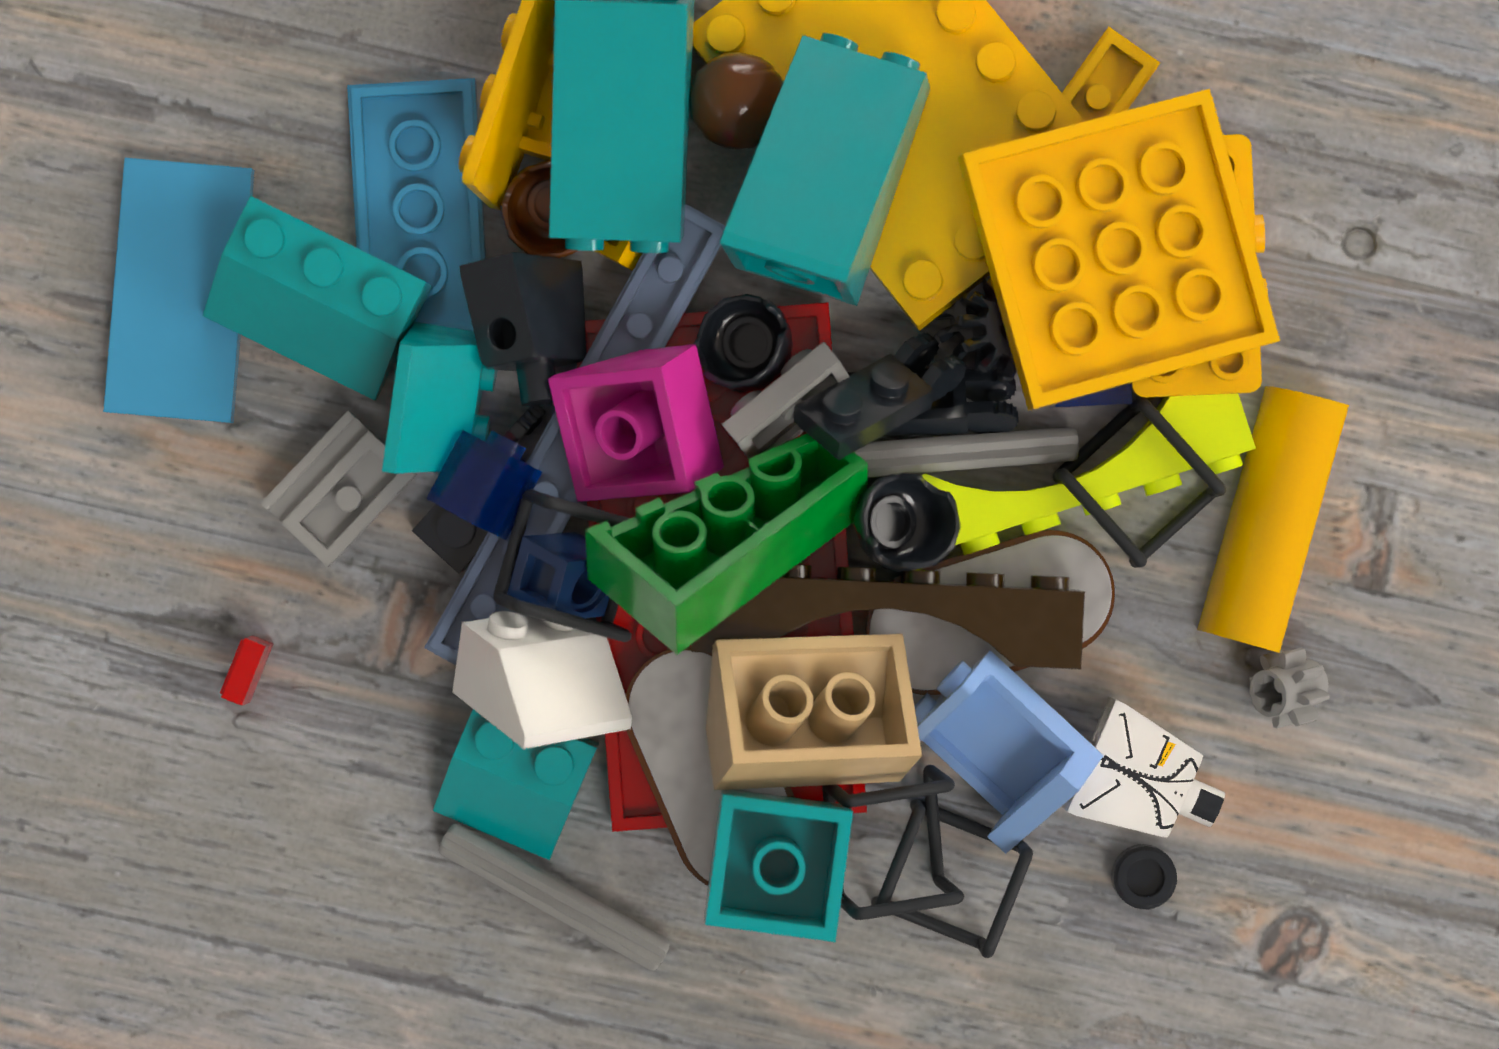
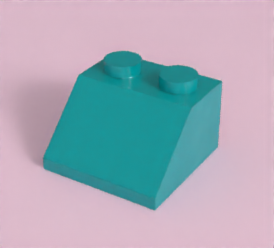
[382,322,498,474]
[433,709,599,860]

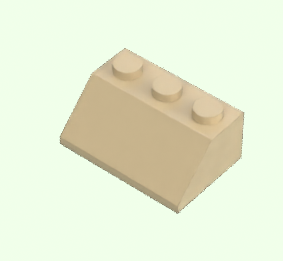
[706,634,922,790]

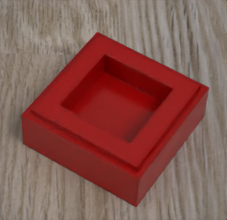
[220,635,274,706]

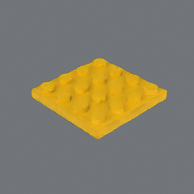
[957,88,1280,411]

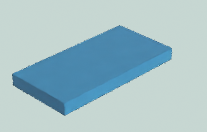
[347,78,486,331]
[103,157,255,423]

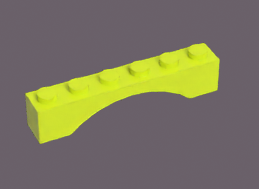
[916,394,1256,570]

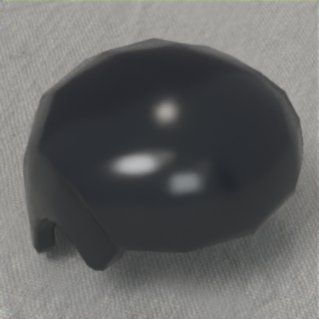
[694,294,793,393]
[853,473,961,572]

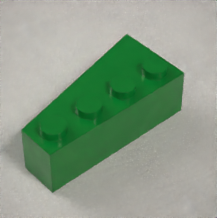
[585,434,868,655]

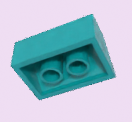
[202,195,432,401]

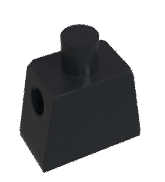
[459,252,587,406]

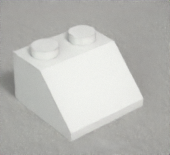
[452,611,633,749]

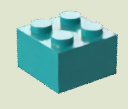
[704,789,853,942]

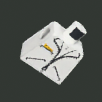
[1061,697,1225,838]

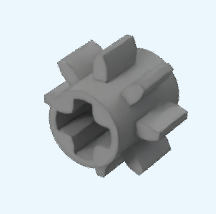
[1249,647,1330,729]

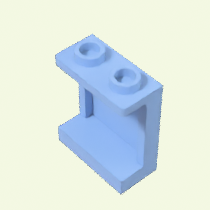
[914,650,1104,854]

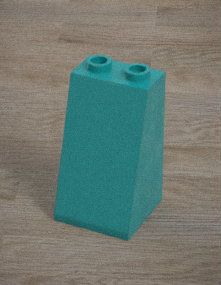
[549,0,694,253]
[720,33,930,306]

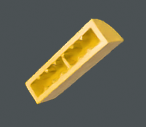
[1197,386,1349,653]

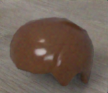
[690,52,784,149]
[501,159,578,258]

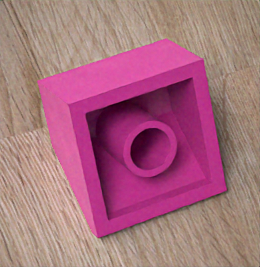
[548,344,724,502]

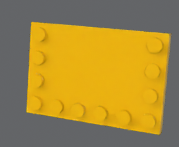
[693,0,1085,331]

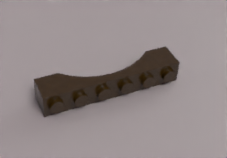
[691,564,1085,669]

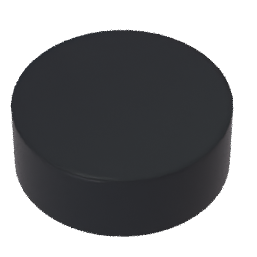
[1111,844,1177,910]

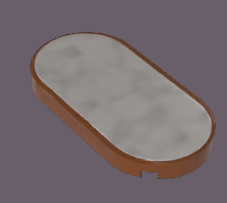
[865,530,1115,695]
[625,646,795,886]

